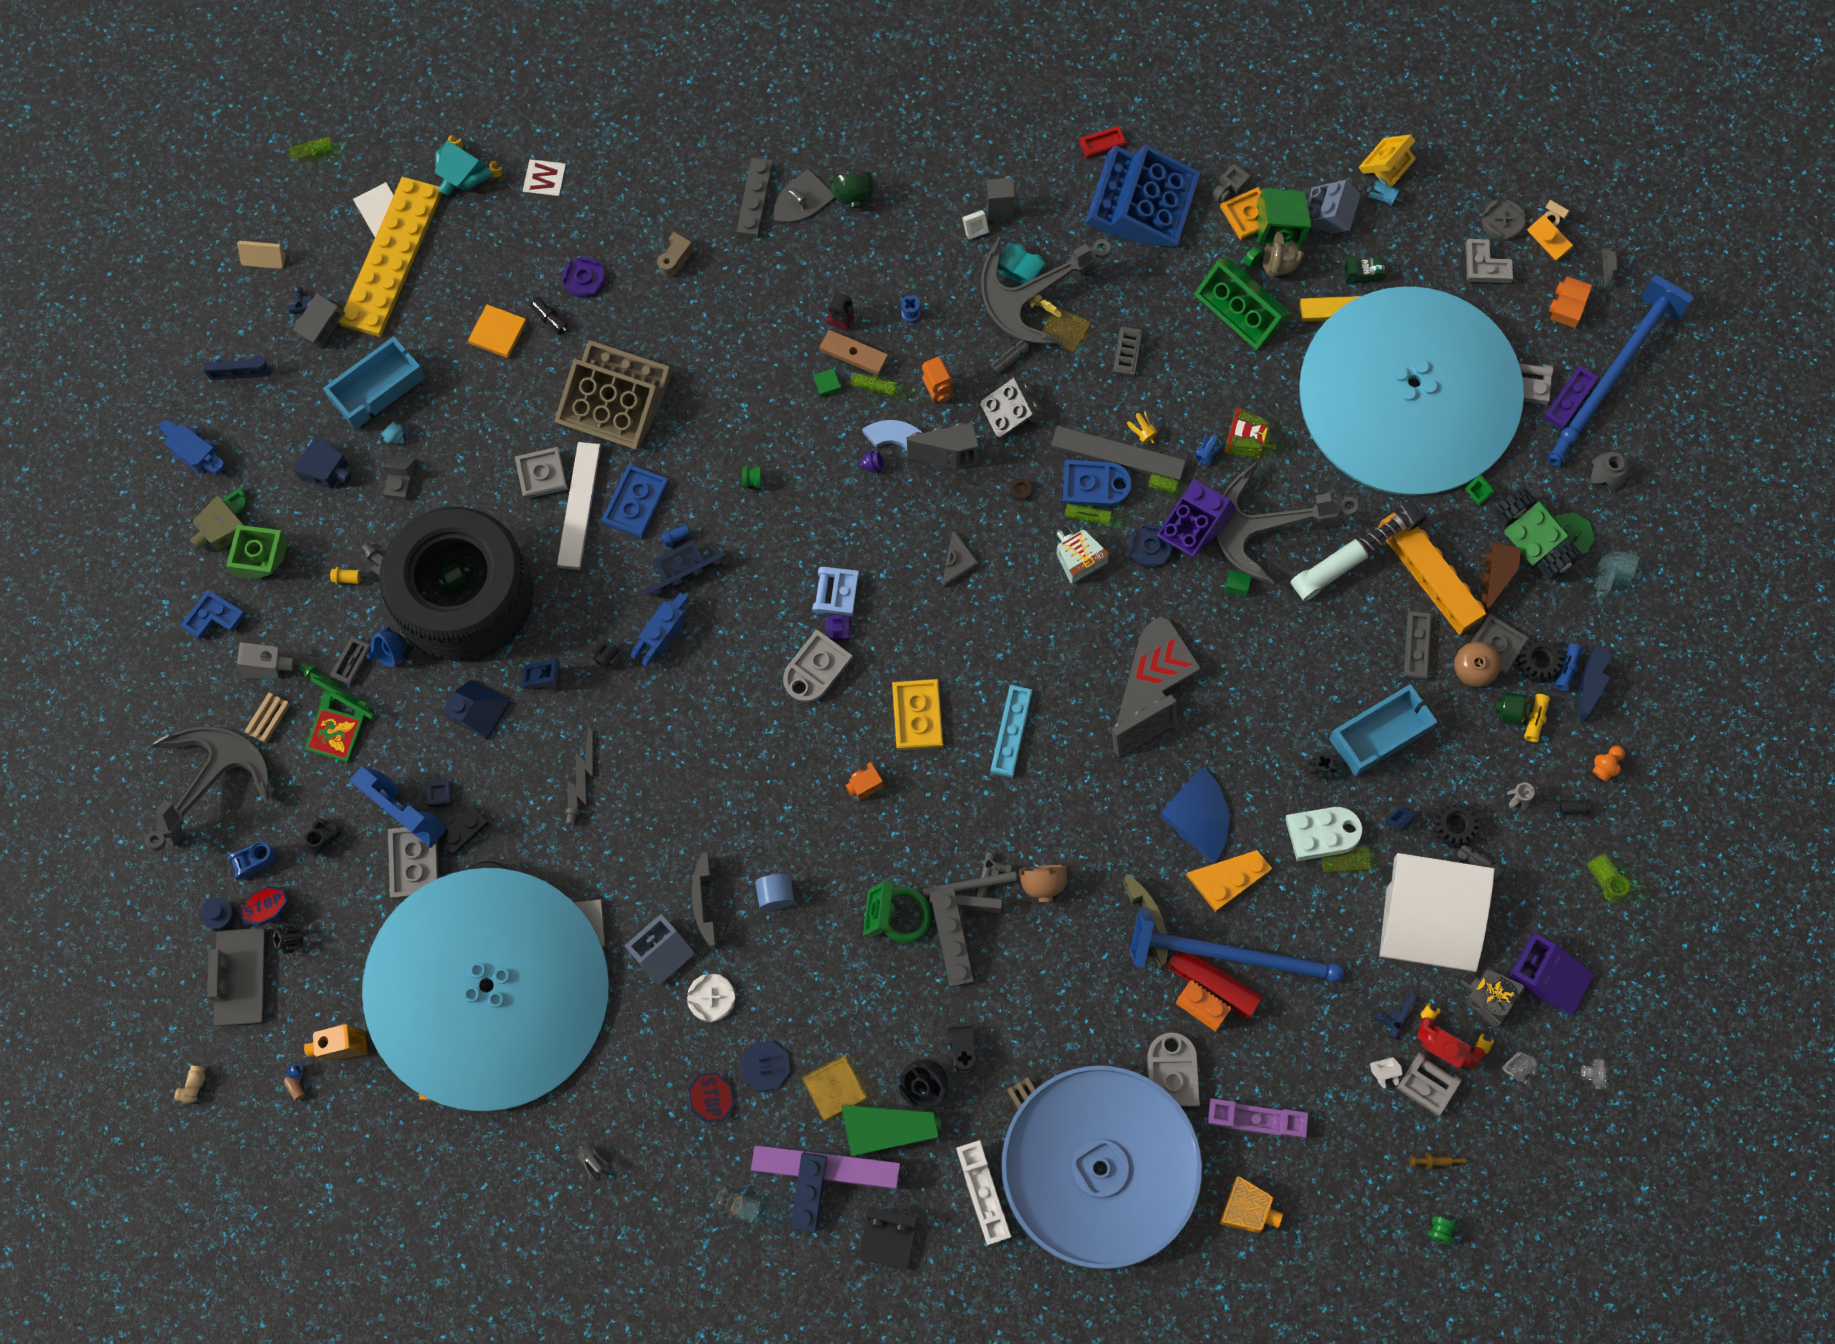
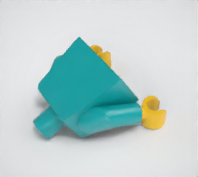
[435,136,503,196]

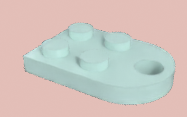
[1286,807,1362,861]

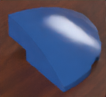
[1160,767,1230,864]

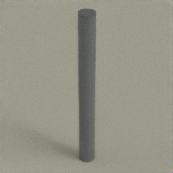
[923,871,1018,898]

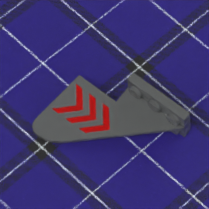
[1111,618,1201,757]

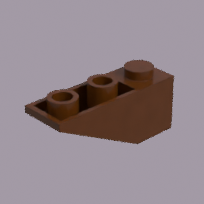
[1480,544,1521,613]

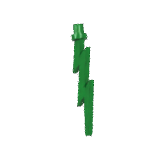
[299,662,375,719]

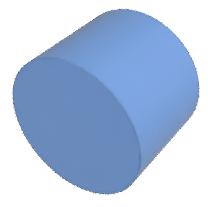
[755,874,795,911]

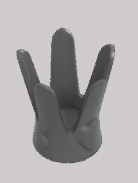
[577,1145,611,1181]

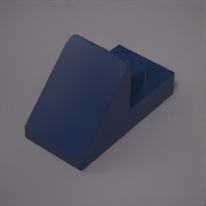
[521,659,560,691]

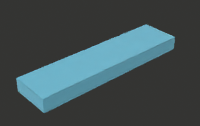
[990,685,1033,778]

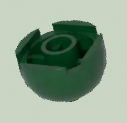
[830,172,873,208]

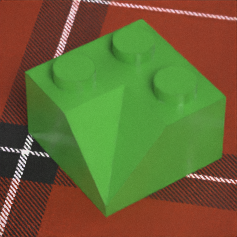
[226,525,288,579]

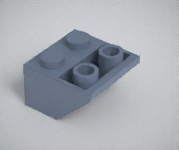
[1307,180,1361,234]
[625,914,695,986]

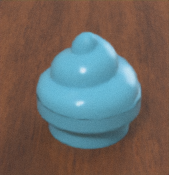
[381,422,404,444]

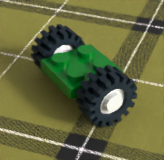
[1492,487,1582,581]

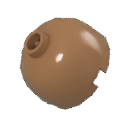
[1454,641,1501,688]
[1019,865,1067,902]

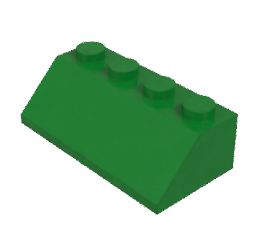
[1194,258,1292,350]

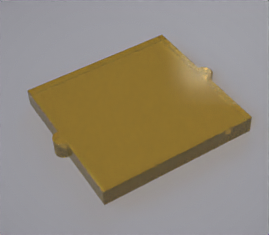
[1042,306,1091,353]

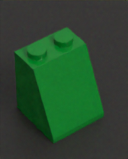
[1258,188,1311,248]

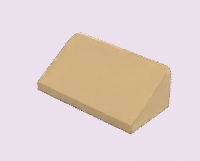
[237,241,286,269]

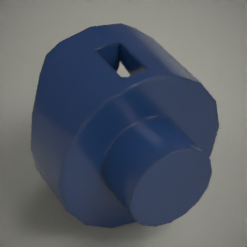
[200,897,235,932]

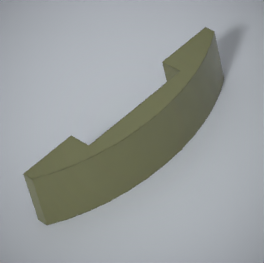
[1123,875,1168,969]

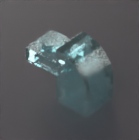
[1592,552,1640,599]

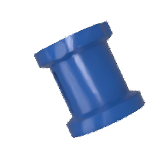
[901,295,921,323]

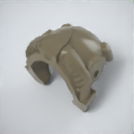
[1262,232,1304,277]

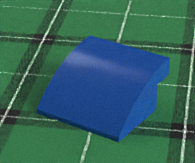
[1085,144,1201,246]

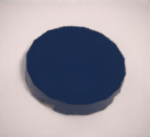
[1128,524,1173,569]

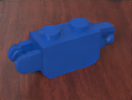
[159,420,227,476]
[630,593,689,667]

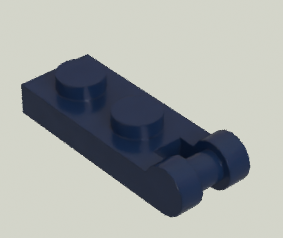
[203,355,271,380]

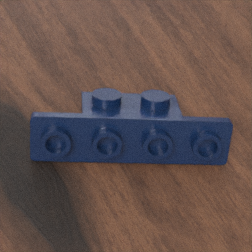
[643,540,727,597]

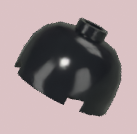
[898,1059,949,1110]

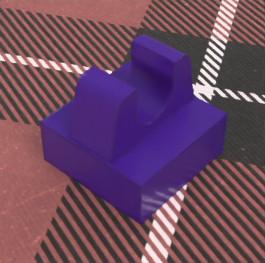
[826,615,849,641]

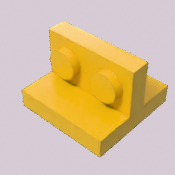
[1359,134,1416,187]

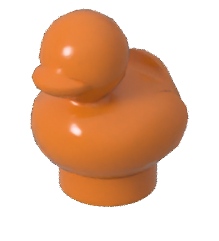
[1592,746,1625,782]

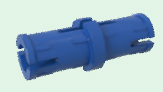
[1554,644,1583,691]

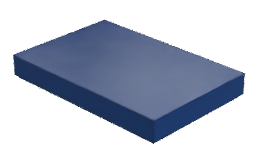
[601,464,670,539]

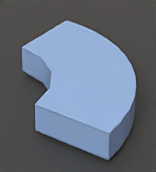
[862,420,921,450]

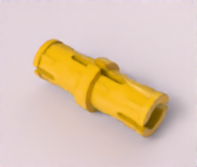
[1524,694,1550,742]

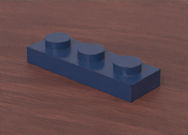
[791,1152,828,1232]

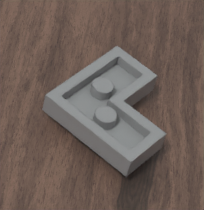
[1466,239,1513,283]

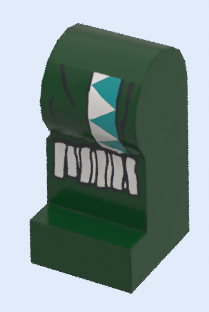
[1344,256,1387,284]

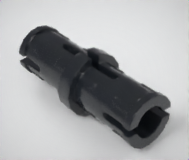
[529,296,568,335]

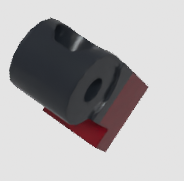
[827,293,854,331]

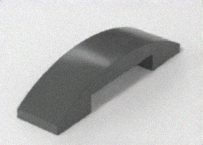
[692,853,717,951]

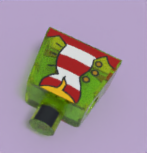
[1224,407,1279,458]

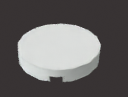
[687,974,736,1022]

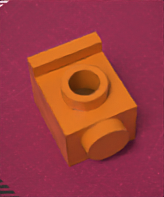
[845,762,883,801]

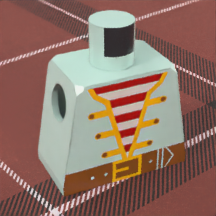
[1057,526,1109,584]

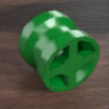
[742,466,762,488]
[1428,1217,1457,1245]

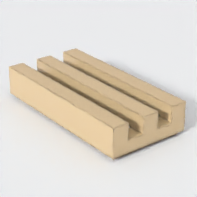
[244,693,291,743]

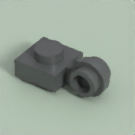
[1213,164,1250,202]

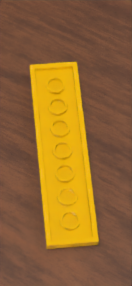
[339,177,442,337]

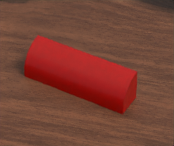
[1166,951,1263,1020]

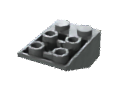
[906,422,978,470]

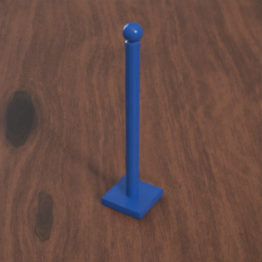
[1561,274,1694,444]
[1130,907,1344,983]

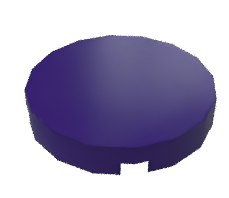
[562,257,606,298]

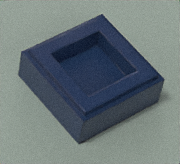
[427,780,452,807]

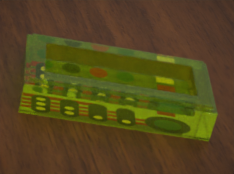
[1320,846,1371,874]

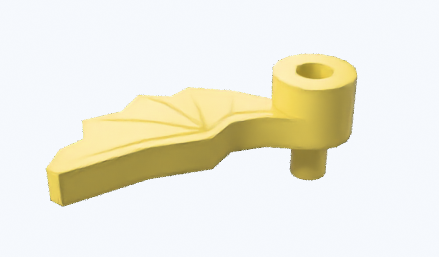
[1029,295,1062,318]

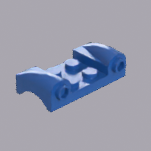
[349,766,445,848]

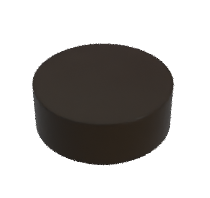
[1010,478,1032,501]

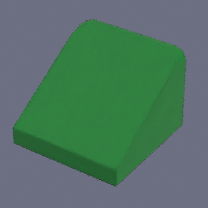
[1224,570,1251,597]

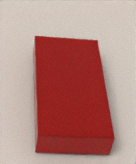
[1079,126,1127,159]

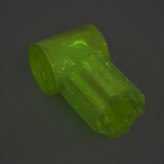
[1586,853,1630,903]

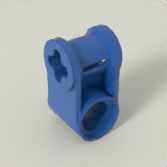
[228,842,278,880]

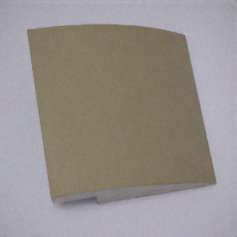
[554,340,674,450]

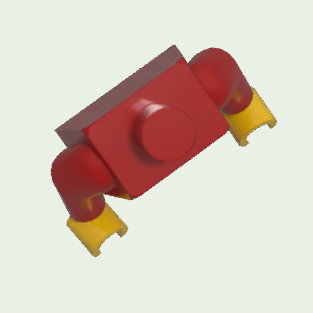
[1418,1003,1494,1069]

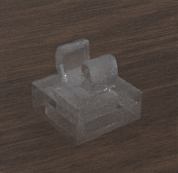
[1502,1051,1537,1084]
[1581,1059,1607,1089]

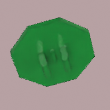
[1554,512,1595,555]

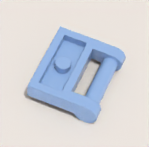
[812,567,859,616]

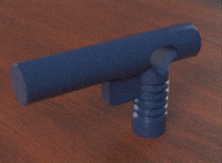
[288,286,333,314]
[1374,993,1419,1040]

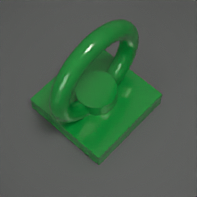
[863,881,932,943]

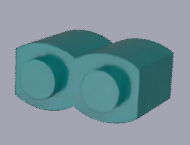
[998,242,1045,285]

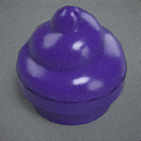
[859,450,884,473]

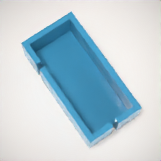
[323,336,426,430]
[1329,684,1437,777]

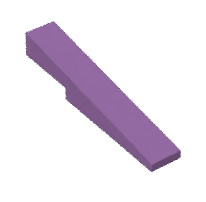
[751,1146,900,1190]

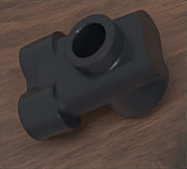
[302,817,342,858]

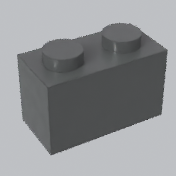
[986,178,1018,221]
[293,294,345,349]

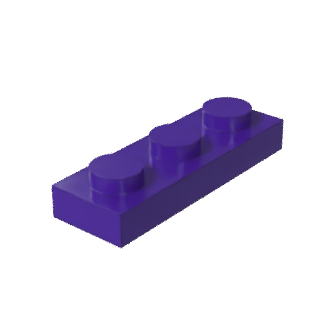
[1543,365,1598,430]

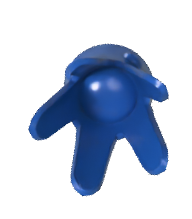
[1195,433,1226,466]

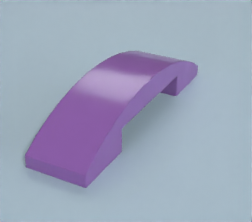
[1208,1098,1308,1138]

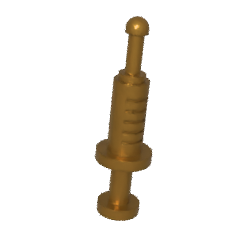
[1409,1153,1467,1169]

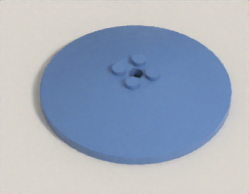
[1002,1066,1202,1269]

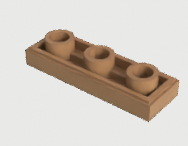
[819,330,888,376]

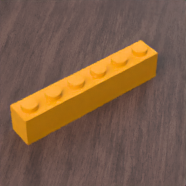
[1378,512,1486,635]

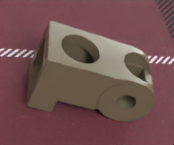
[657,232,694,277]

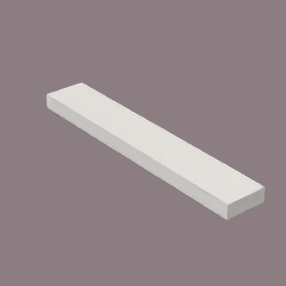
[557,442,601,570]

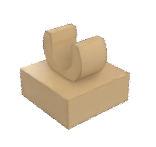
[1544,200,1570,227]

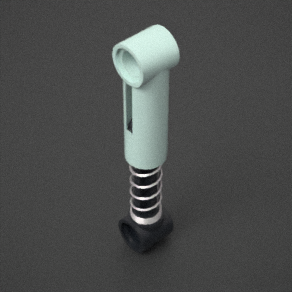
[1290,499,1427,601]

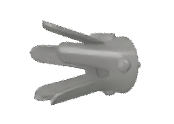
[1507,782,1535,811]

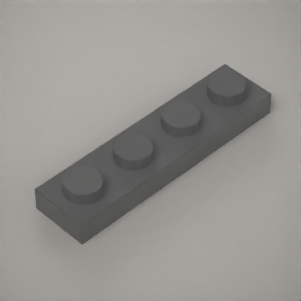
[736,158,773,239]
[930,886,974,986]

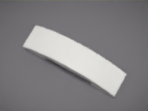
[956,1140,1011,1245]

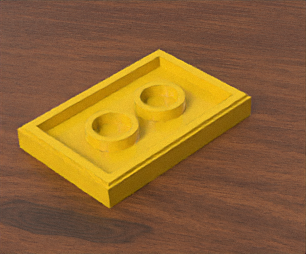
[892,679,943,750]

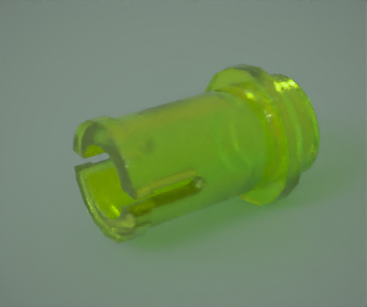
[1148,473,1178,495]

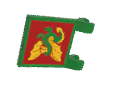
[304,691,370,763]

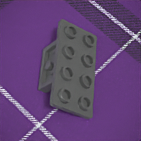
[207,928,265,1026]

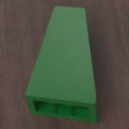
[841,1104,942,1156]

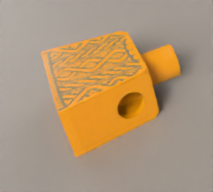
[304,1024,368,1061]
[1219,1177,1283,1233]

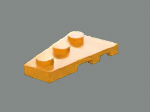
[1186,850,1272,912]

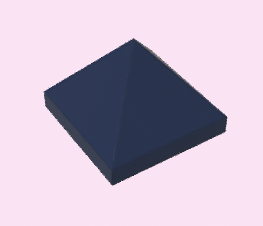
[1384,807,1417,830]

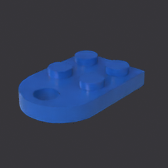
[1062,460,1131,507]

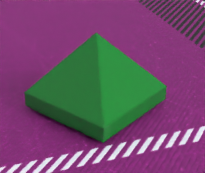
[1465,474,1495,505]

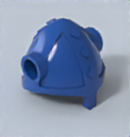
[366,627,407,667]

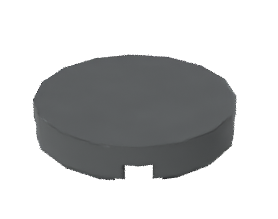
[1481,200,1526,241]

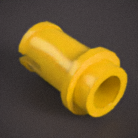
[330,567,361,585]

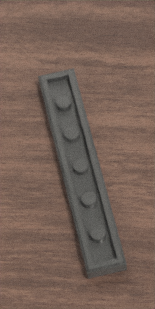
[1051,426,1186,483]

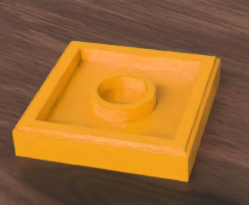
[1220,187,1261,241]
[468,305,527,358]

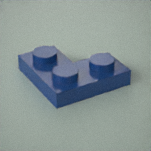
[180,590,246,640]

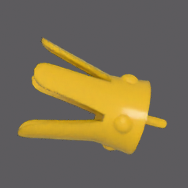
[1127,411,1157,444]

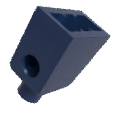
[293,435,352,488]

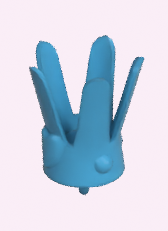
[1368,177,1402,206]

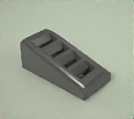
[1113,327,1142,376]

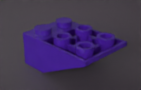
[1156,479,1237,557]
[1507,933,1594,1016]

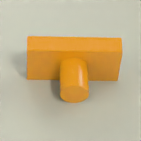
[1527,215,1573,262]

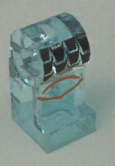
[712,1187,763,1226]

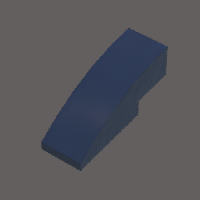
[1577,645,1613,722]

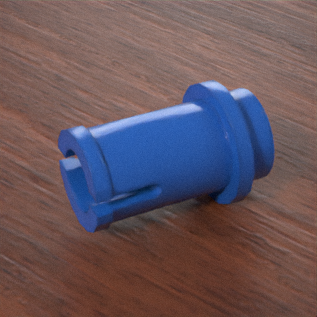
[1548,437,1572,466]
[660,523,691,548]

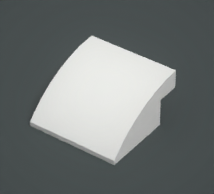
[1379,853,1494,972]

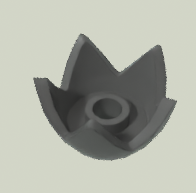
[1591,452,1630,492]

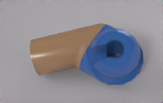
[284,1063,305,1101]

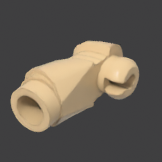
[174,1065,206,1104]

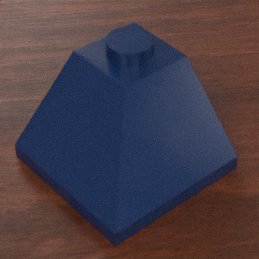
[442,680,511,740]

